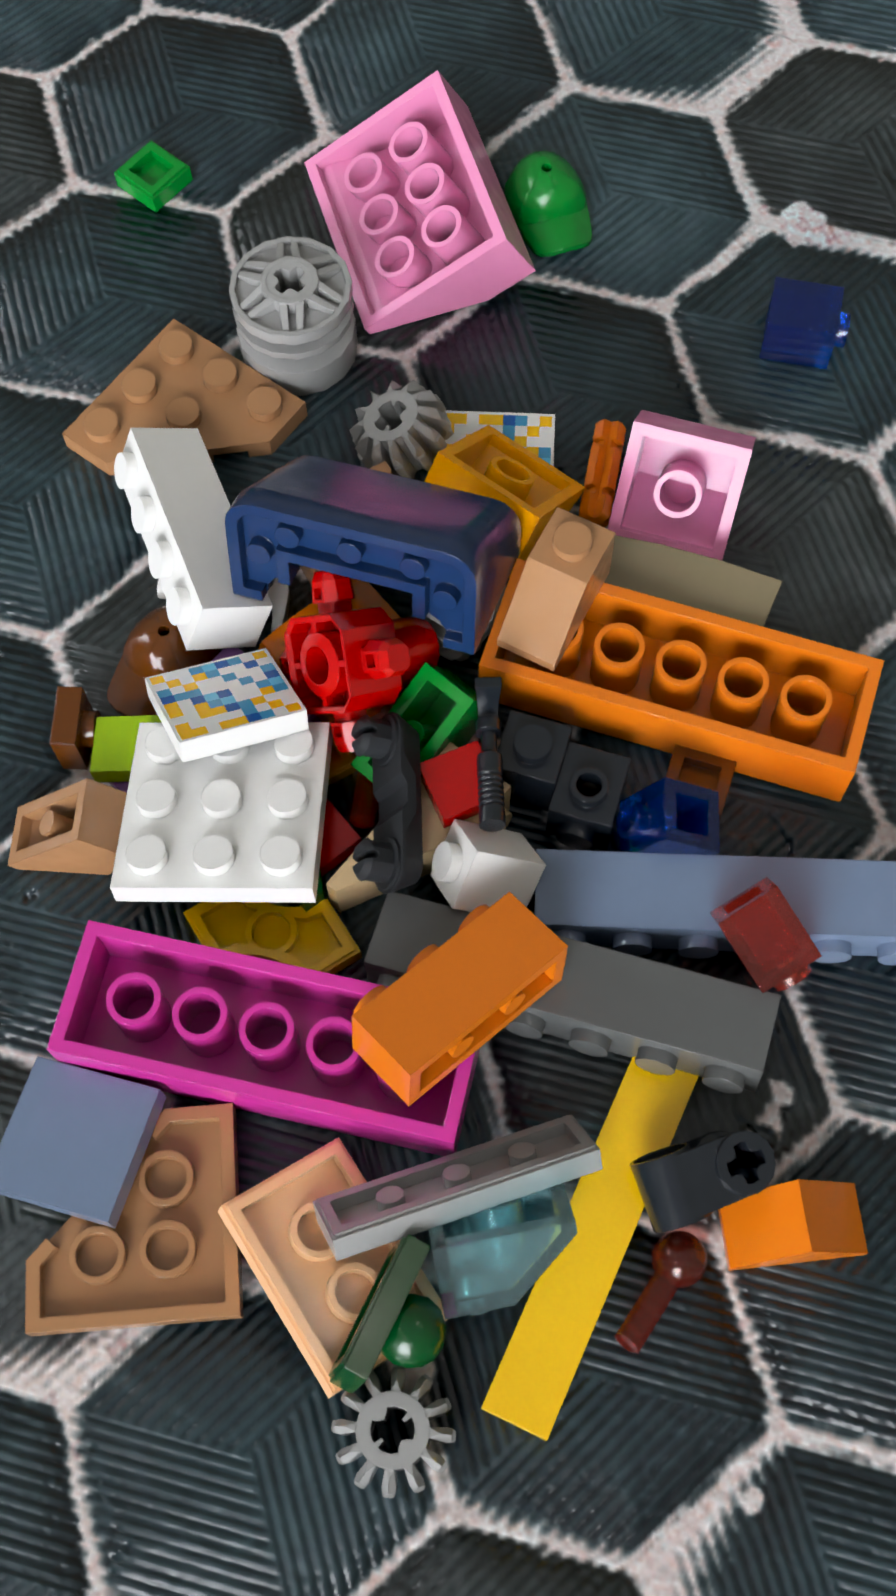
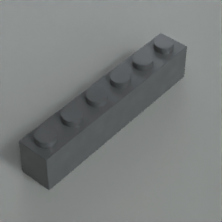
[364,892,781,1094]

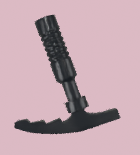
[475,677,506,832]

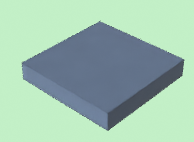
[0,1056,166,1228]

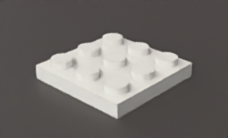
[110,722,333,903]

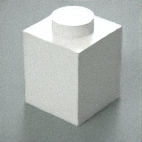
[430,819,546,912]

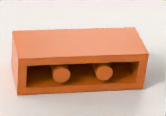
[352,891,568,1106]

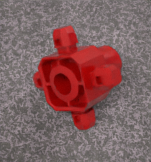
[279,571,439,752]

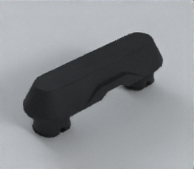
[351,712,423,894]

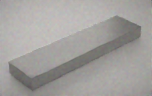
[313,1114,603,1261]

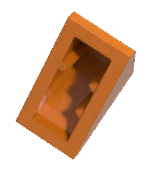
[718,1179,868,1271]

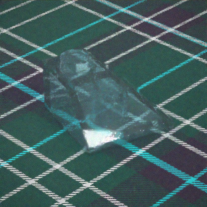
[428,1183,577,1320]

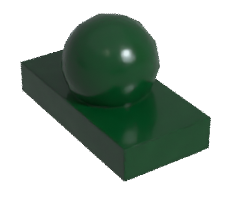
[328,1234,447,1394]

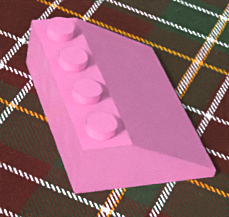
[304,70,536,334]

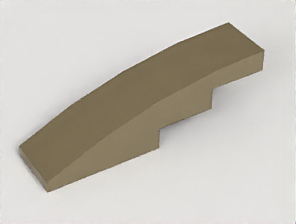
[604,535,782,627]

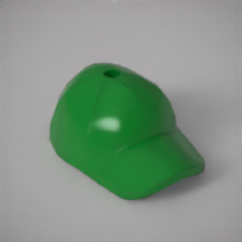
[503,150,592,257]

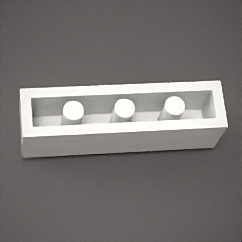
[114,428,273,651]

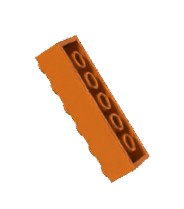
[479,558,884,802]

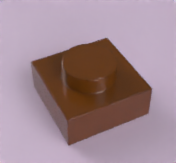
[50,686,101,770]
[657,744,737,825]

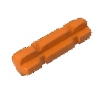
[579,419,626,528]

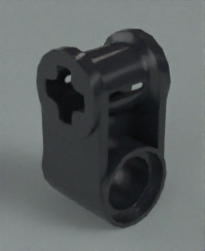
[630,1130,776,1233]

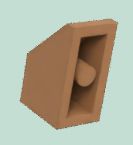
[497,507,616,671]
[7,778,127,875]

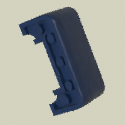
[225,455,522,655]

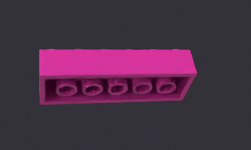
[46,920,480,1156]

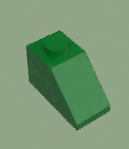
[350,662,478,783]

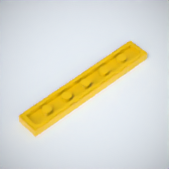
[481,1057,699,1441]

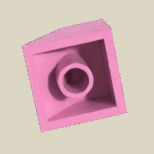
[608,410,756,560]

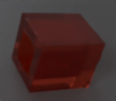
[710,877,822,993]

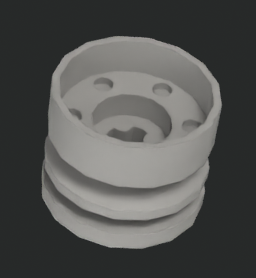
[229,236,358,396]

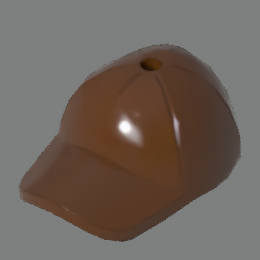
[107,606,221,716]

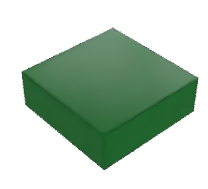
[114,140,193,213]

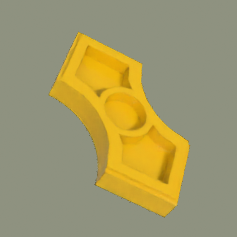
[183,899,362,974]

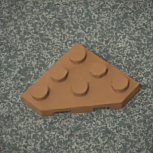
[62,319,308,476]
[25,1103,244,1336]

